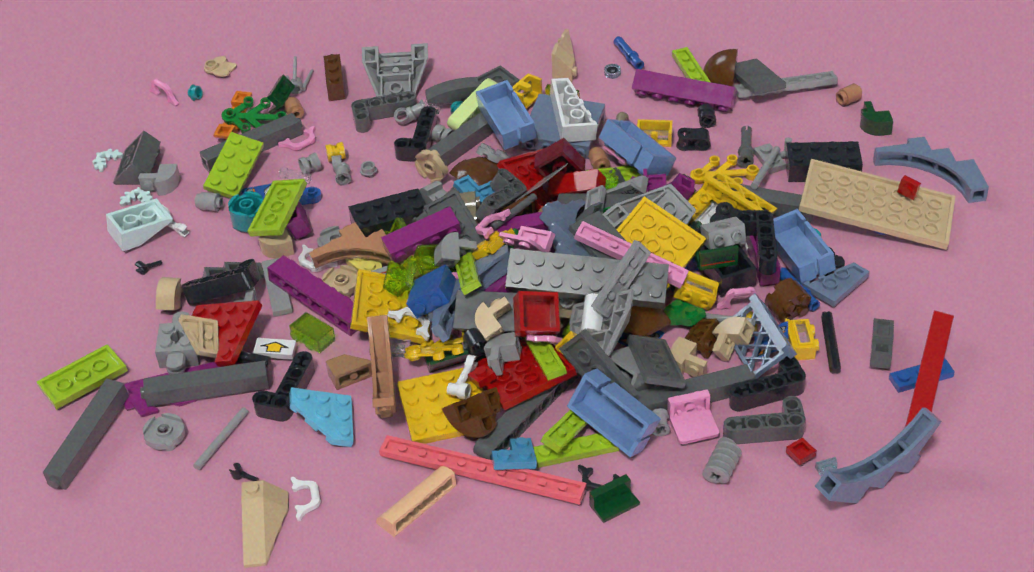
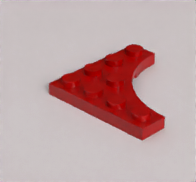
[497,148,552,212]
[191,300,263,367]

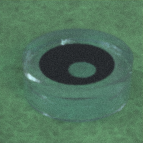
[604,64,621,79]

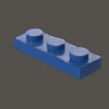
[889,358,955,393]

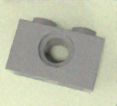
[700,217,746,249]

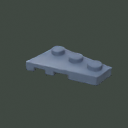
[803,262,870,307]

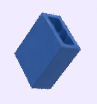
[406,264,456,318]

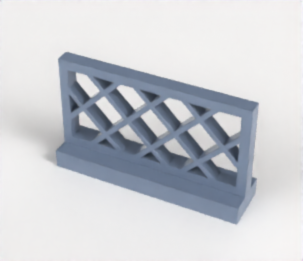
[734,293,797,379]

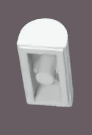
[580,293,603,333]

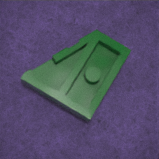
[663,299,706,326]

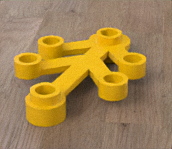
[690,154,760,184]
[404,331,466,361]

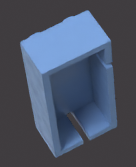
[476,80,537,150]
[599,119,676,176]
[773,209,836,284]
[567,369,661,457]

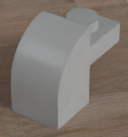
[139,164,180,196]
[419,181,447,205]
[434,232,477,268]
[484,332,522,376]

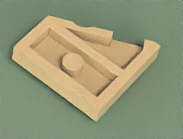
[179,314,218,358]

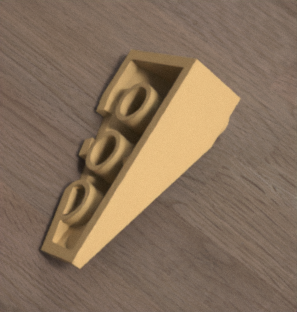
[551,29,578,83]
[241,480,289,568]

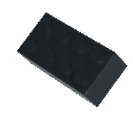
[785,141,863,182]
[348,188,426,237]
[694,227,757,296]

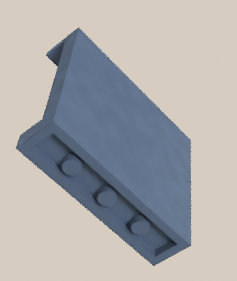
[522,94,606,159]

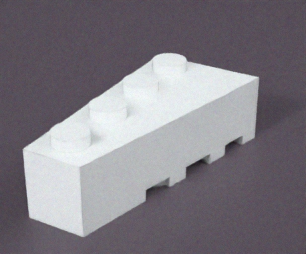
[550,78,598,142]

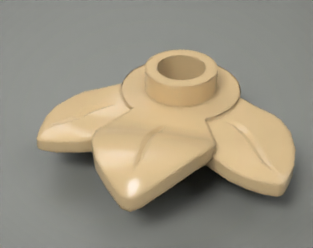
[204,56,237,77]

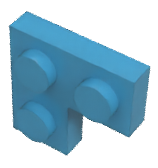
[453,175,495,203]
[491,437,537,470]

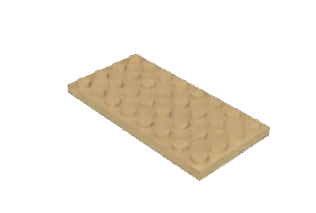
[799,159,956,250]

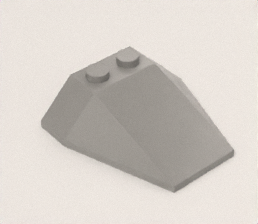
[362,43,428,97]
[603,184,696,230]
[570,289,634,373]

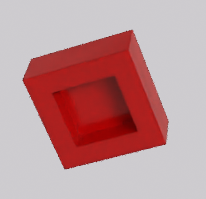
[897,175,921,200]
[468,364,497,389]
[786,437,817,466]

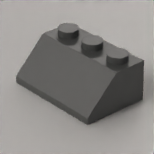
[113,131,161,185]

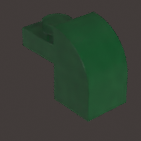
[860,101,894,136]

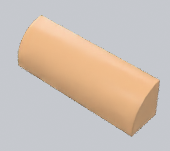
[376,466,456,537]

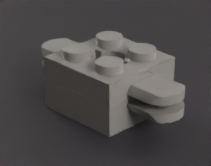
[155,311,200,375]

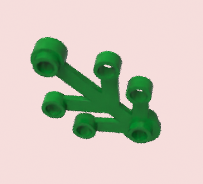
[221,96,287,134]

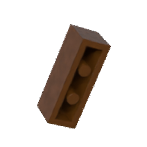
[323,54,345,101]

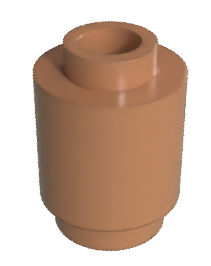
[836,83,862,105]
[284,97,304,118]
[588,147,610,169]

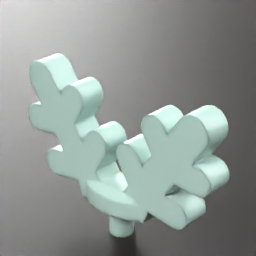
[92,149,123,172]
[120,187,153,207]

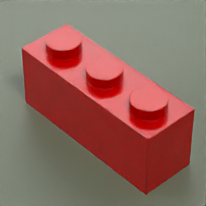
[547,169,606,202]

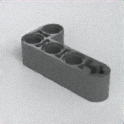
[351,91,417,133]
[476,168,526,221]
[723,396,806,445]

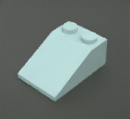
[106,198,173,251]

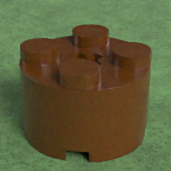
[765,278,811,323]

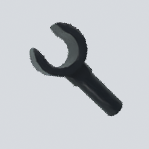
[135,260,162,275]
[229,463,259,481]

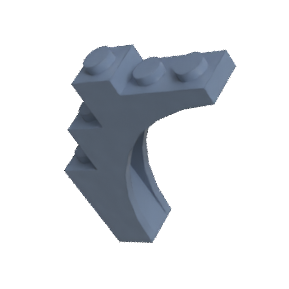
[873,137,989,203]
[539,198,592,257]
[426,245,511,342]
[815,407,942,503]

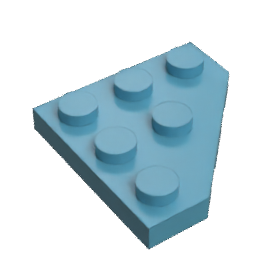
[289,387,354,447]

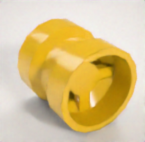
[325,142,346,162]

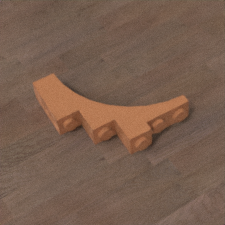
[309,222,432,281]
[367,315,397,418]

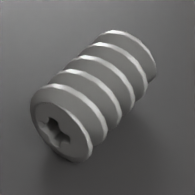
[702,437,742,484]

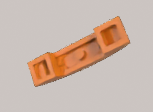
[213,91,252,139]

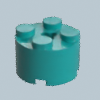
[228,191,263,232]

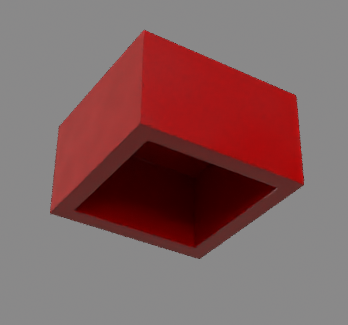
[513,291,560,337]

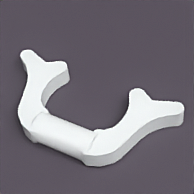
[298,245,338,272]
[387,307,430,341]
[290,477,321,521]

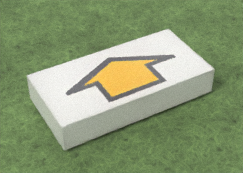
[253,338,297,360]

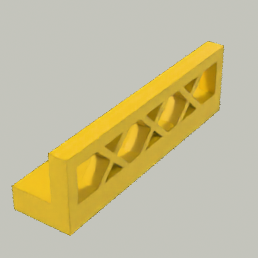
[702,170,777,214]

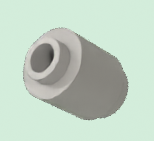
[195,192,223,211]

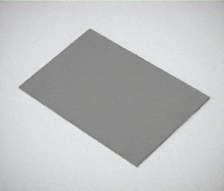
[516,163,568,201]

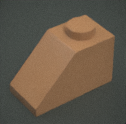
[326,354,372,390]

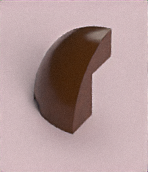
[703,49,738,87]
[449,156,498,186]
[442,387,501,437]

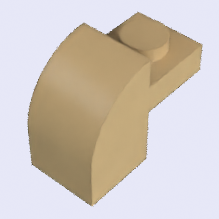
[258,229,294,259]
[156,277,183,310]
[475,296,512,342]
[712,317,755,361]
[671,337,707,377]

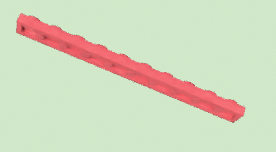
[379,435,587,505]

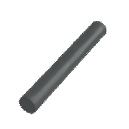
[490,193,537,230]

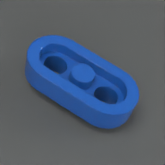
[299,187,322,205]

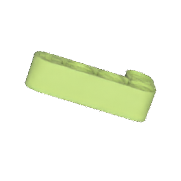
[447,78,498,130]

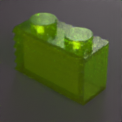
[289,311,335,353]

